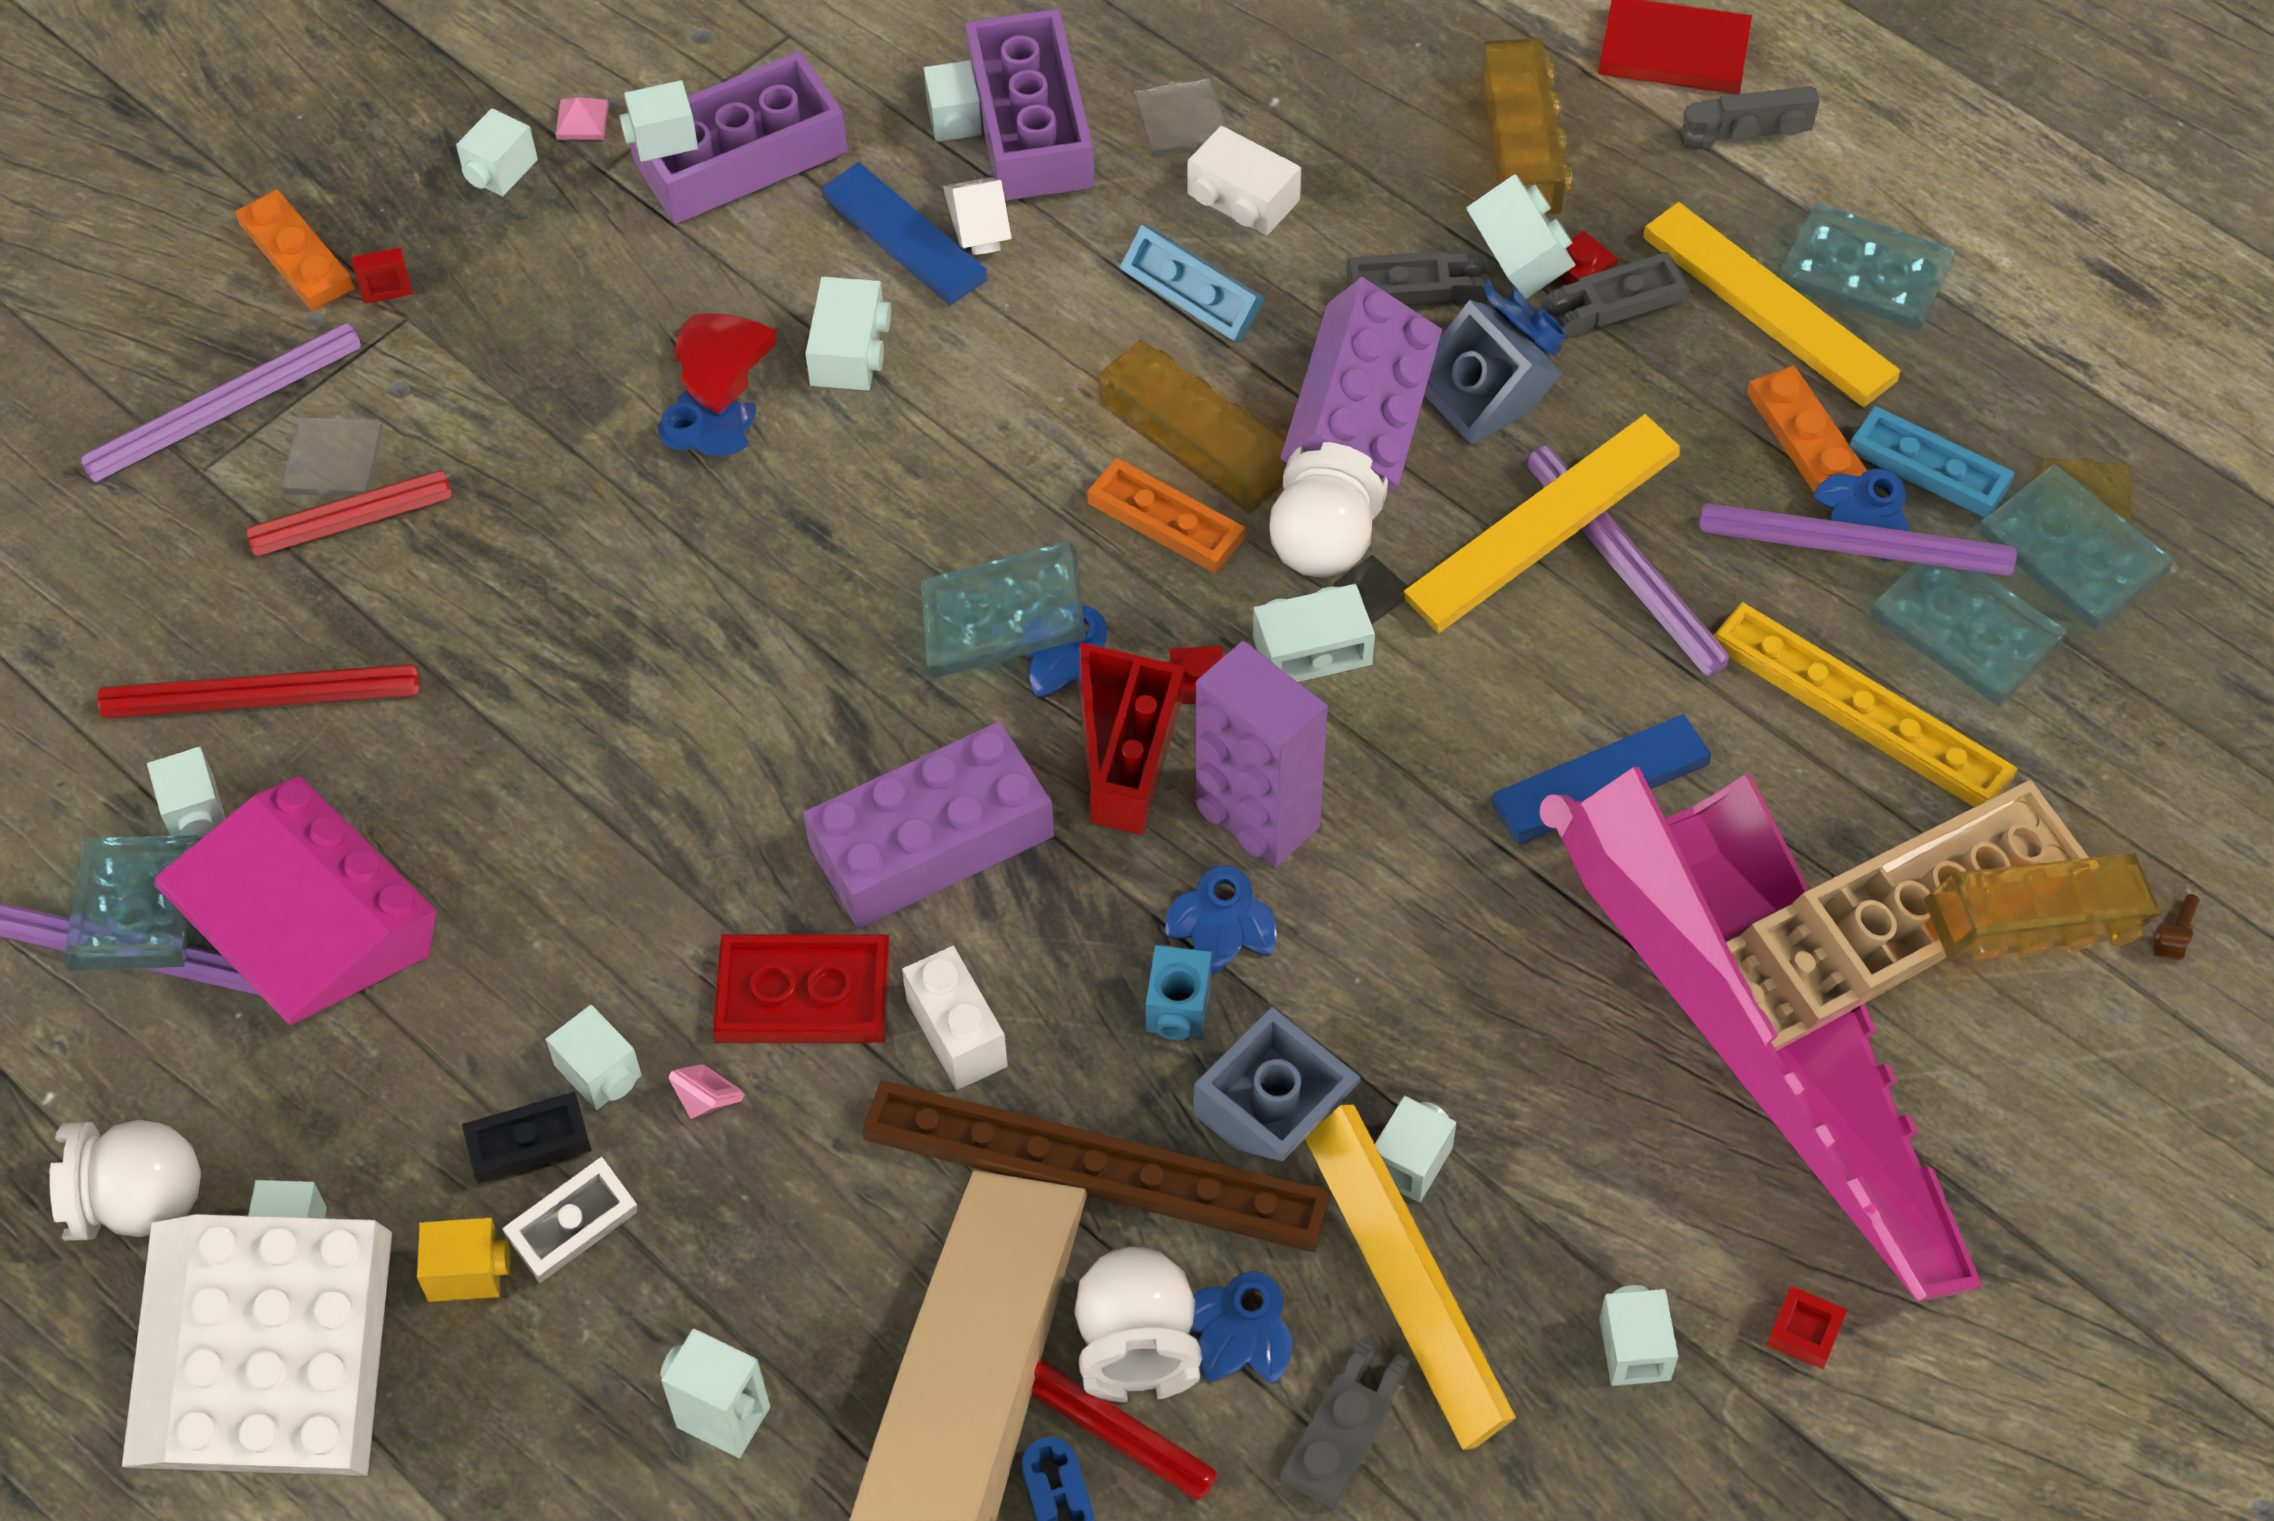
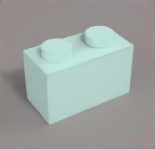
[1466,174,1575,299]
[805,277,891,391]
[1253,584,1375,682]
[661,1328,770,1459]

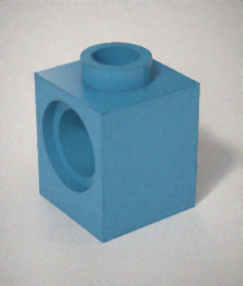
[1145,945,1212,1040]

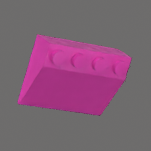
[154,775,436,1025]

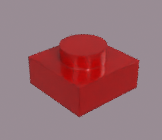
[1559,230,1618,285]
[352,247,413,304]
[1169,646,1223,704]
[1766,1285,1848,1370]

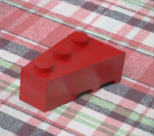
[1078,642,1185,835]

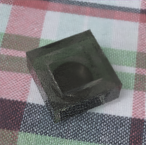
[1334,554,1409,625]

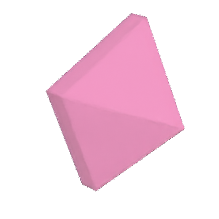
[555,97,609,140]
[668,1064,745,1119]

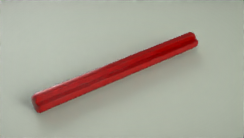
[97,664,420,718]

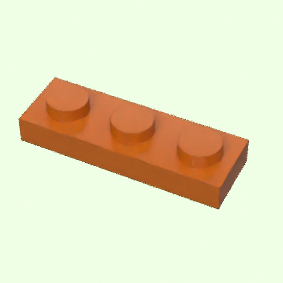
[235,189,355,312]
[1747,365,1867,493]
[1087,458,1245,574]

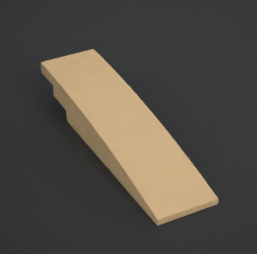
[1726,779,2097,1051]
[849,1170,1087,1521]

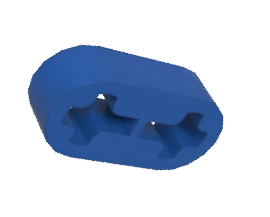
[1022,1437,1094,1521]

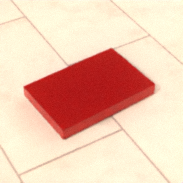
[1598,0,1752,94]
[713,934,890,1043]

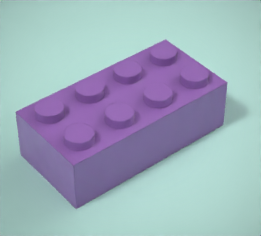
[965,9,1094,201]
[630,51,848,224]
[1280,277,1442,493]
[1196,640,1328,868]
[803,721,1054,929]

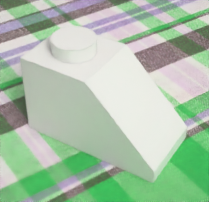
[943,177,1012,255]

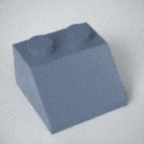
[1424,300,1563,444]
[1193,1007,1360,1161]

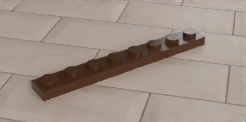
[863,1080,1331,1253]

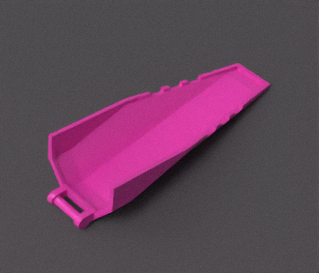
[1540,767,1982,1302]

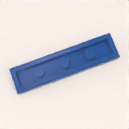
[822,162,987,306]
[1492,714,1711,845]

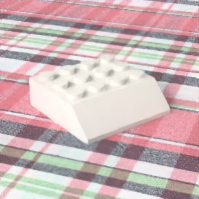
[122,1215,392,1476]

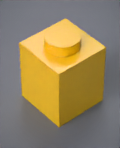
[417,1218,511,1302]

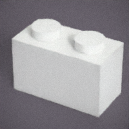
[1187,126,1301,236]
[902,945,1008,1091]
[503,1157,637,1284]

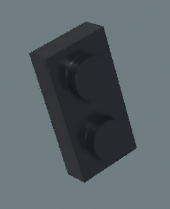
[462,1091,592,1184]

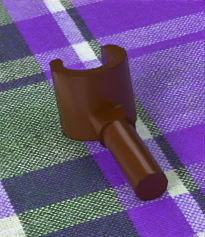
[2153,894,2200,961]

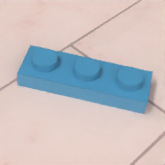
[1120,225,1265,342]
[1850,406,2015,519]

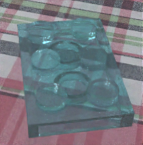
[1779,202,1956,332]
[1979,463,2173,631]
[921,540,1085,678]
[1869,563,2067,707]
[64,835,199,971]

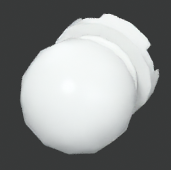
[1270,442,1388,579]
[50,1120,201,1241]
[1074,1247,1202,1402]

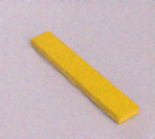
[1643,202,1901,408]
[1404,414,1680,634]
[1713,602,2018,807]
[1305,1104,1516,1450]

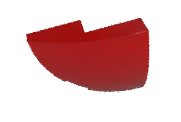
[675,313,776,415]

